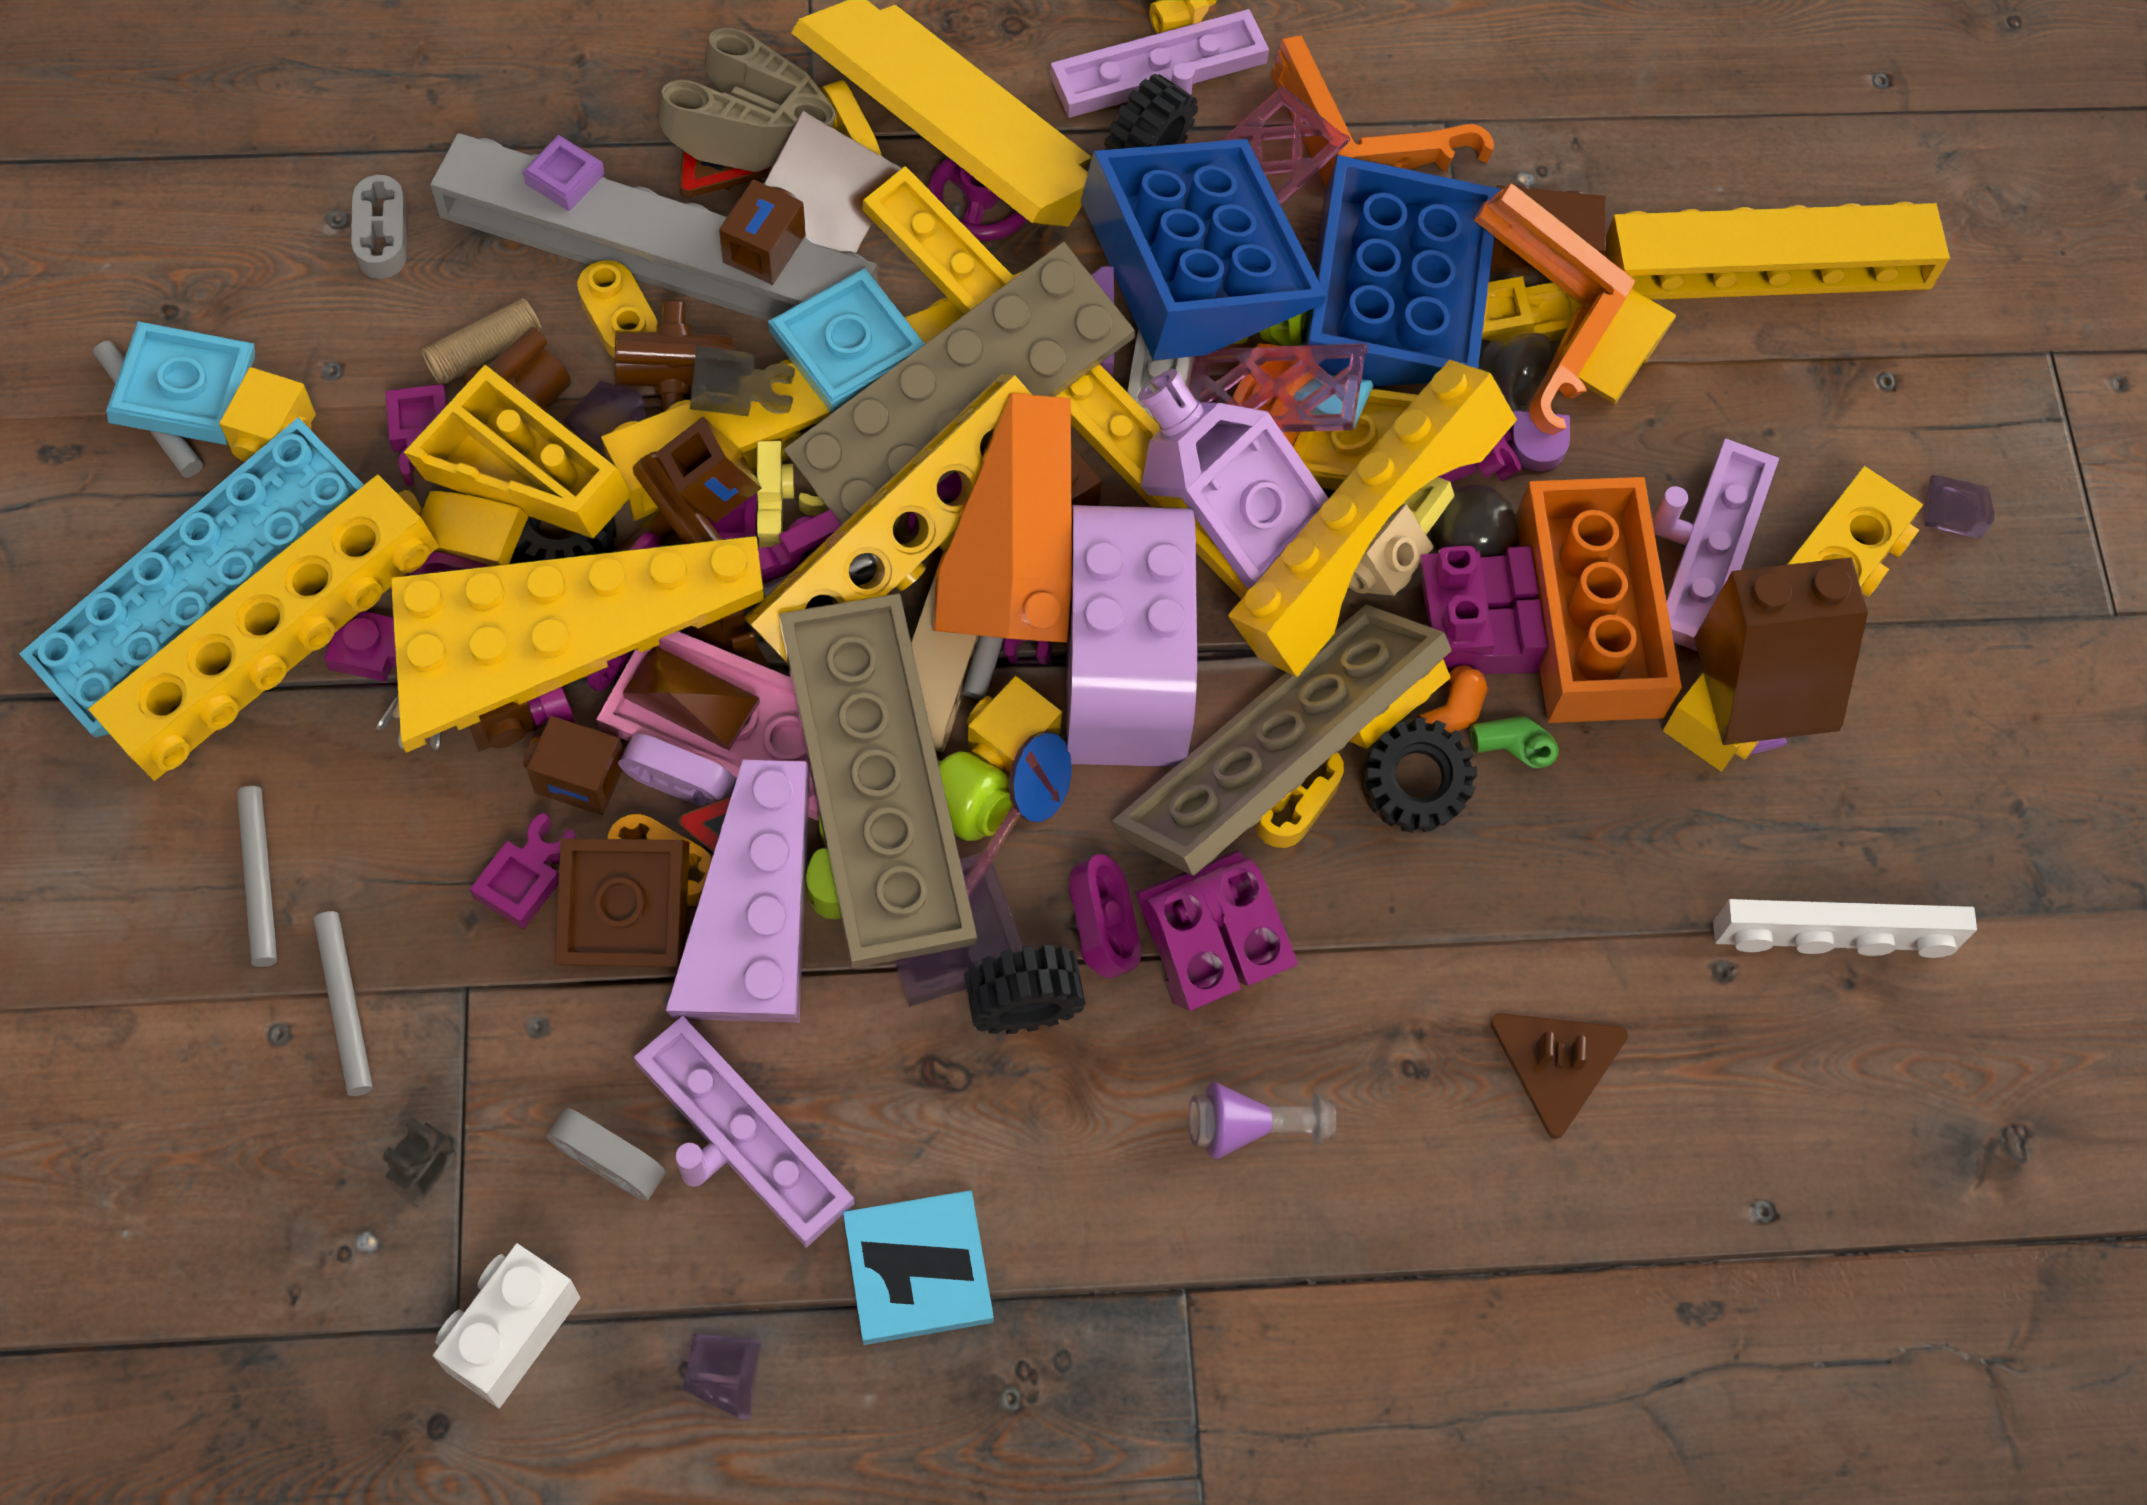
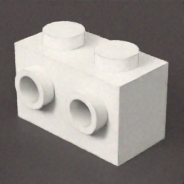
[432,1243,580,1409]

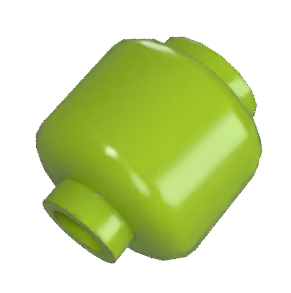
[938,751,1014,841]

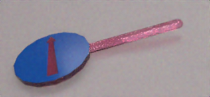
[965,732,1072,899]

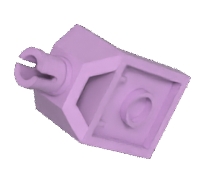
[1138,369,1329,588]

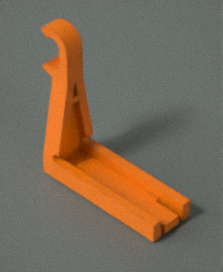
[1271,35,1494,188]
[1474,183,1635,435]

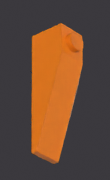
[932,393,1072,643]

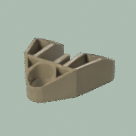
[658,28,836,172]

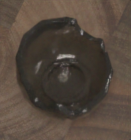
[1429,485,1519,558]

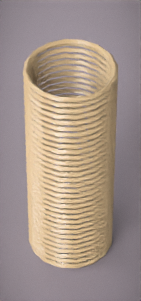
[421,298,543,385]

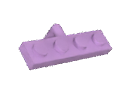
[1050,9,1269,118]
[1652,438,1779,651]
[634,1016,855,1248]

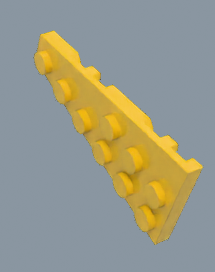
[391,536,764,753]

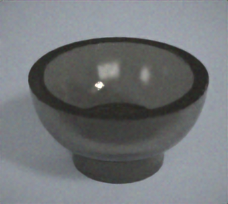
[1479,332,1551,411]

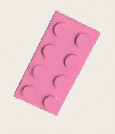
[596,631,819,821]

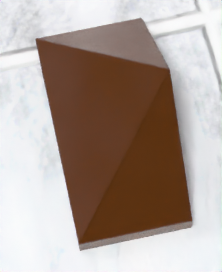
[623,646,760,751]

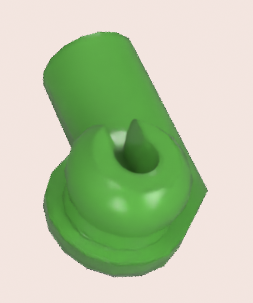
[1469,716,1559,768]

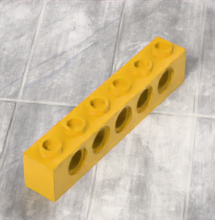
[744,374,1032,665]
[1663,466,1923,772]
[88,474,439,781]

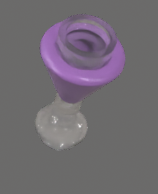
[1188,1082,1336,1160]

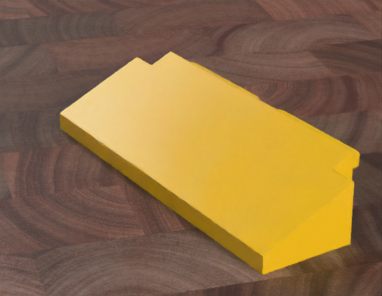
[791,0,1092,227]

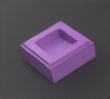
[523,135,605,211]

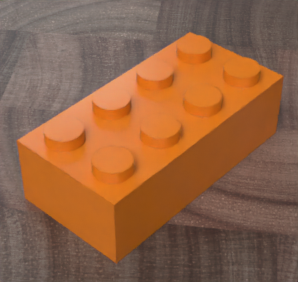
[1516,477,1682,723]

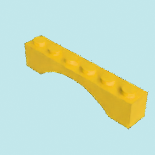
[1228,360,1517,677]

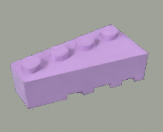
[666,759,810,1023]

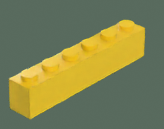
[1604,202,1950,300]

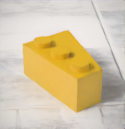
[404,365,633,538]

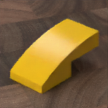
[1482,276,1583,343]
[1577,288,1676,405]
[420,491,529,566]

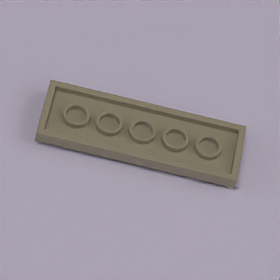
[784,242,1135,525]
[779,593,977,969]
[1112,604,1452,876]

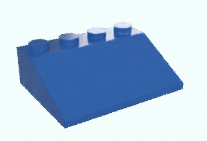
[1081,139,1326,361]
[1301,155,1500,387]

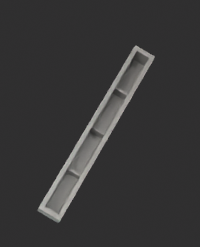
[430,133,878,321]

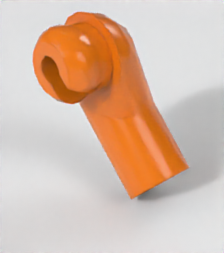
[1417,665,1488,734]

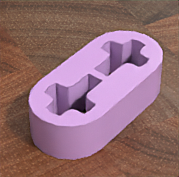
[618,733,736,807]

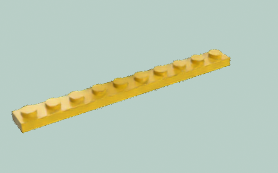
[862,166,1250,600]

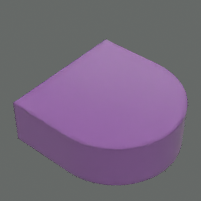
[1510,411,1570,472]

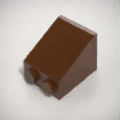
[1694,557,1868,745]

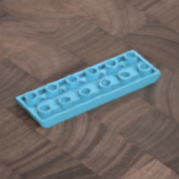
[19,417,364,738]

